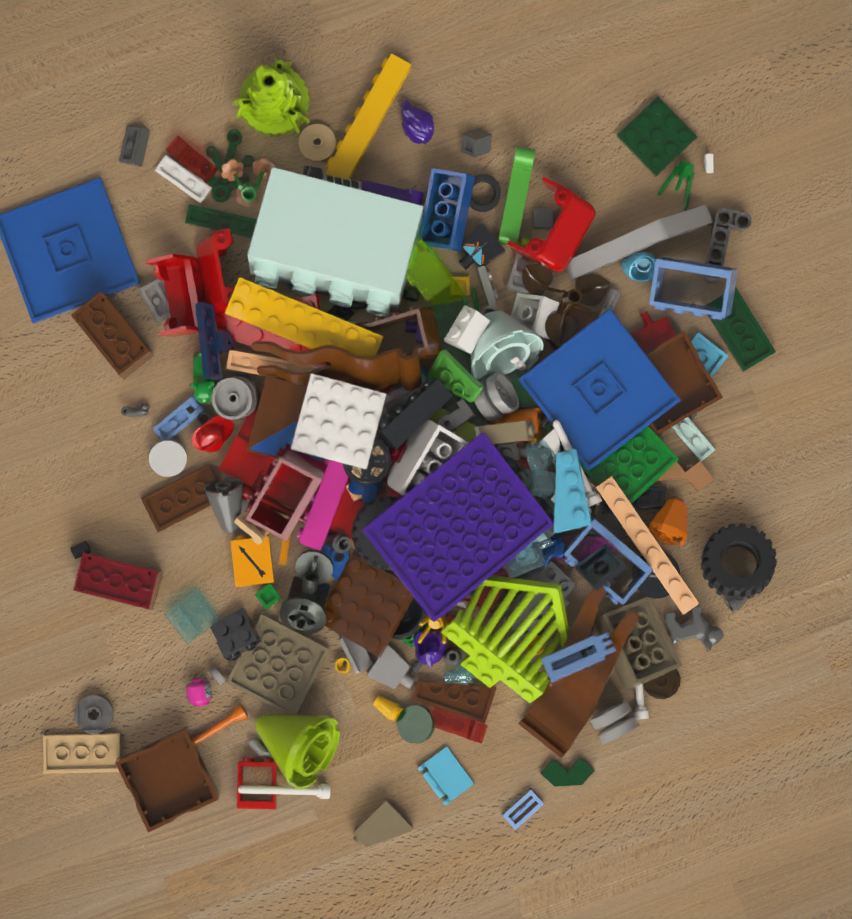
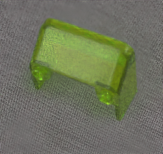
[406,238,466,305]

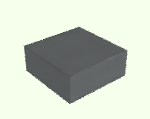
[534,208,553,229]

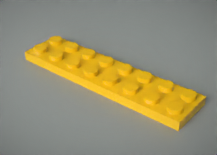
[225,277,384,357]

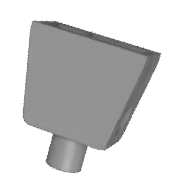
[367,645,415,689]

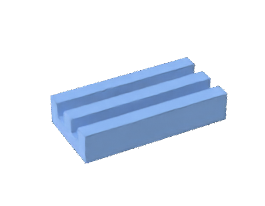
[502,789,544,830]

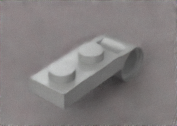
[477,266,498,315]

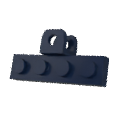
[195,302,234,380]

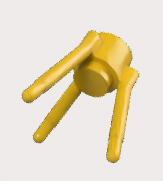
[418,614,449,644]

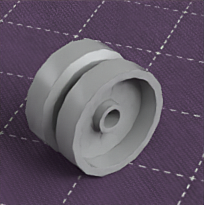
[475,372,519,422]
[212,376,260,420]
[589,701,639,745]

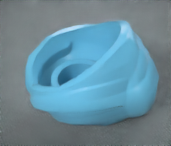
[621,251,656,282]

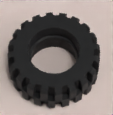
[352,496,400,570]
[701,523,777,600]

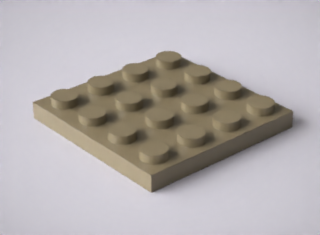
[226,614,330,715]

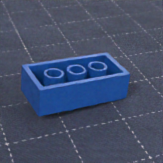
[417,168,475,252]

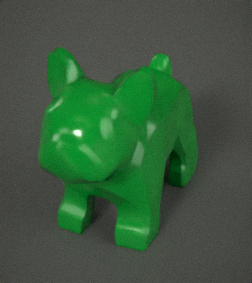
[190,352,216,403]

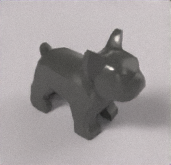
[665,607,724,652]

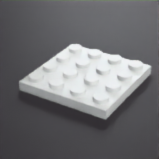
[291,374,386,469]

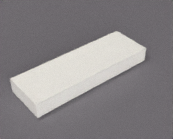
[155,155,212,204]

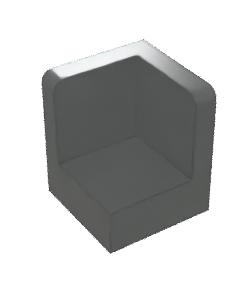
[461,129,492,158]

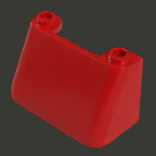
[196,228,235,314]

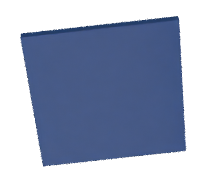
[0,177,140,324]
[518,309,681,471]

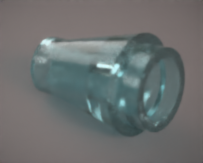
[444,667,473,685]

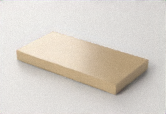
[43,733,121,774]

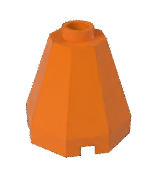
[648,497,687,546]

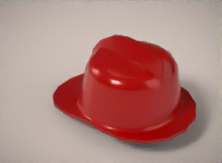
[191,415,234,453]

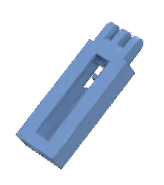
[541,633,616,683]

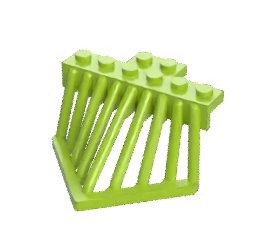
[441,575,570,703]

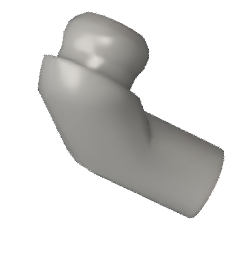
[249,738,273,758]

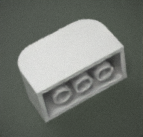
[388,419,468,495]

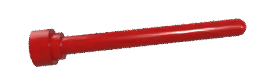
[242,484,307,524]

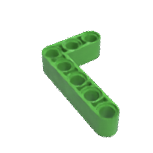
[498,146,536,245]

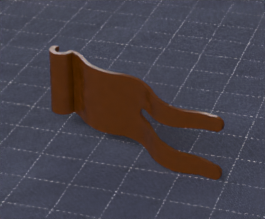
[252,341,422,391]
[518,587,639,758]

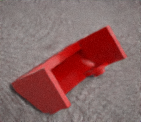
[507,177,596,273]
[145,253,206,337]

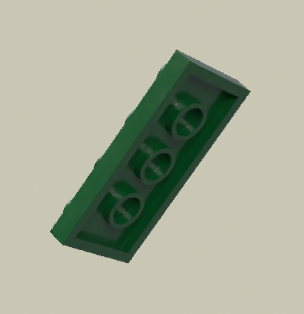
[705,287,776,372]

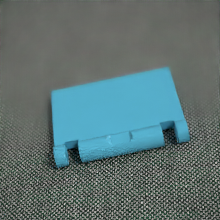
[417,747,474,806]

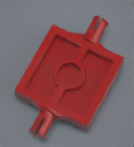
[632,311,676,353]

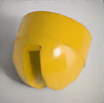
[335,658,351,674]

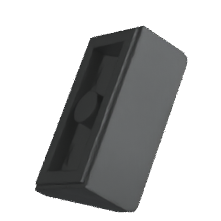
[119,125,150,167]

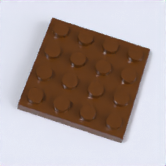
[324,554,414,657]

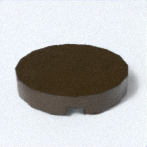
[643,669,681,699]

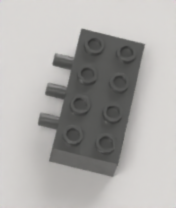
[491,560,576,640]

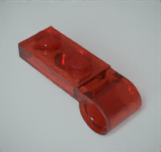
[165,135,219,184]
[432,707,488,744]

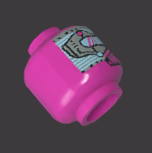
[186,677,212,707]

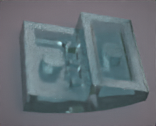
[164,589,220,645]

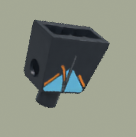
[458,224,505,270]

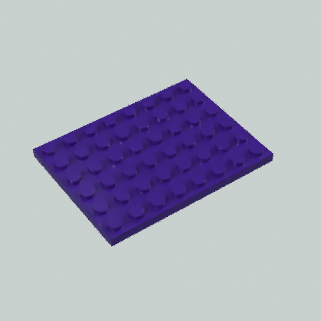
[361,432,554,622]

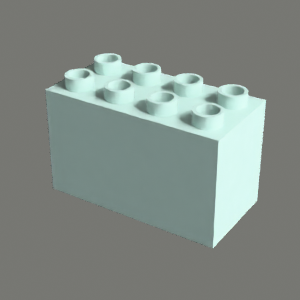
[248,167,423,317]

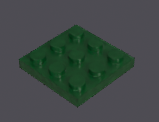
[616,97,697,177]

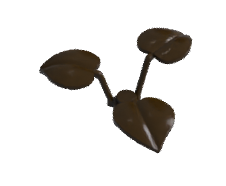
[522,264,610,348]

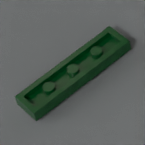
[185,204,257,239]

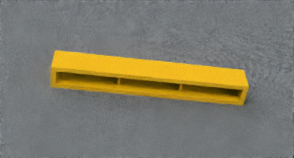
[325,54,412,180]

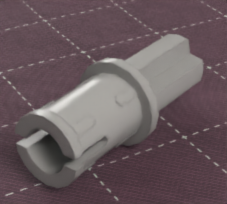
[599,289,621,316]

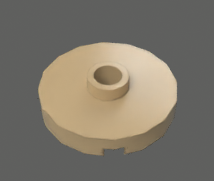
[298,124,336,162]

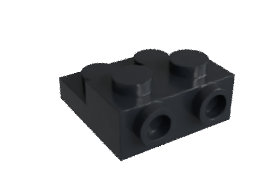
[210,607,262,661]

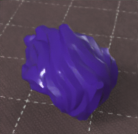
[400,100,434,144]
[413,627,446,667]

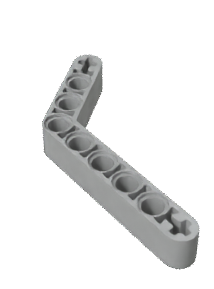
[566,205,714,281]

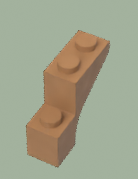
[656,461,714,492]

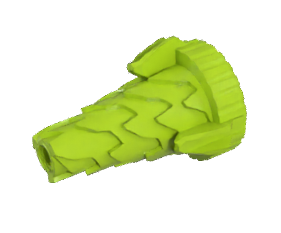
[232,57,310,138]

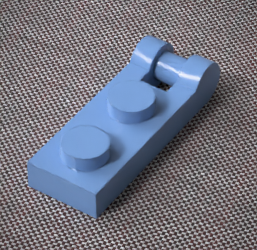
[153,395,207,440]

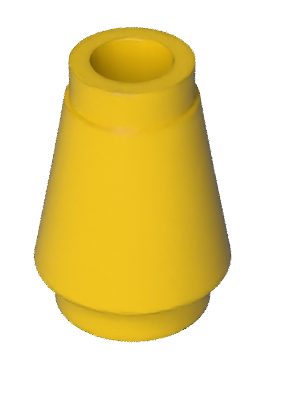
[373,695,403,722]

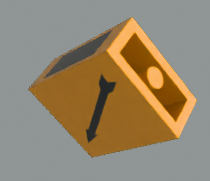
[230,535,275,587]

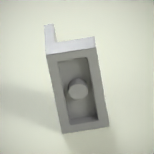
[339,637,373,674]

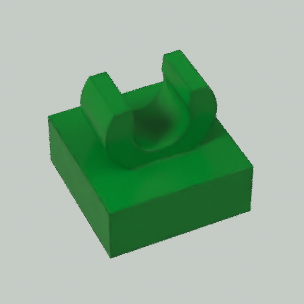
[254,583,282,610]

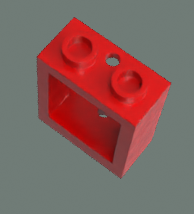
[237,758,278,809]

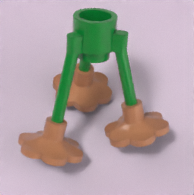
[221,157,275,208]

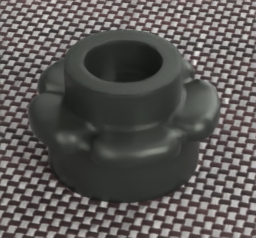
[403,286,421,301]

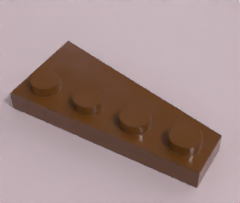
[412,681,497,724]

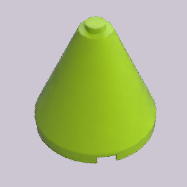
[255,714,340,789]

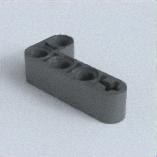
[703,208,752,284]

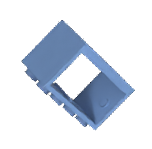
[649,256,738,320]
[562,518,653,605]

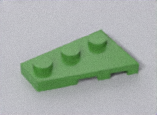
[425,349,483,403]

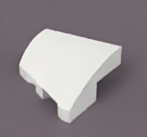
[540,429,561,467]

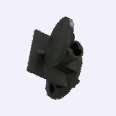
[279,549,333,634]

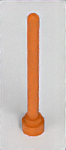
[192,704,248,745]

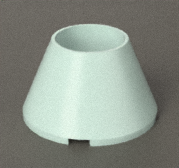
[471,311,543,382]

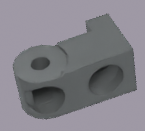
[439,399,476,432]

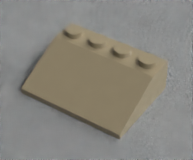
[595,597,682,691]

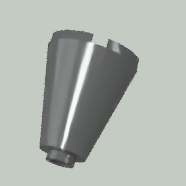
[204,477,243,533]

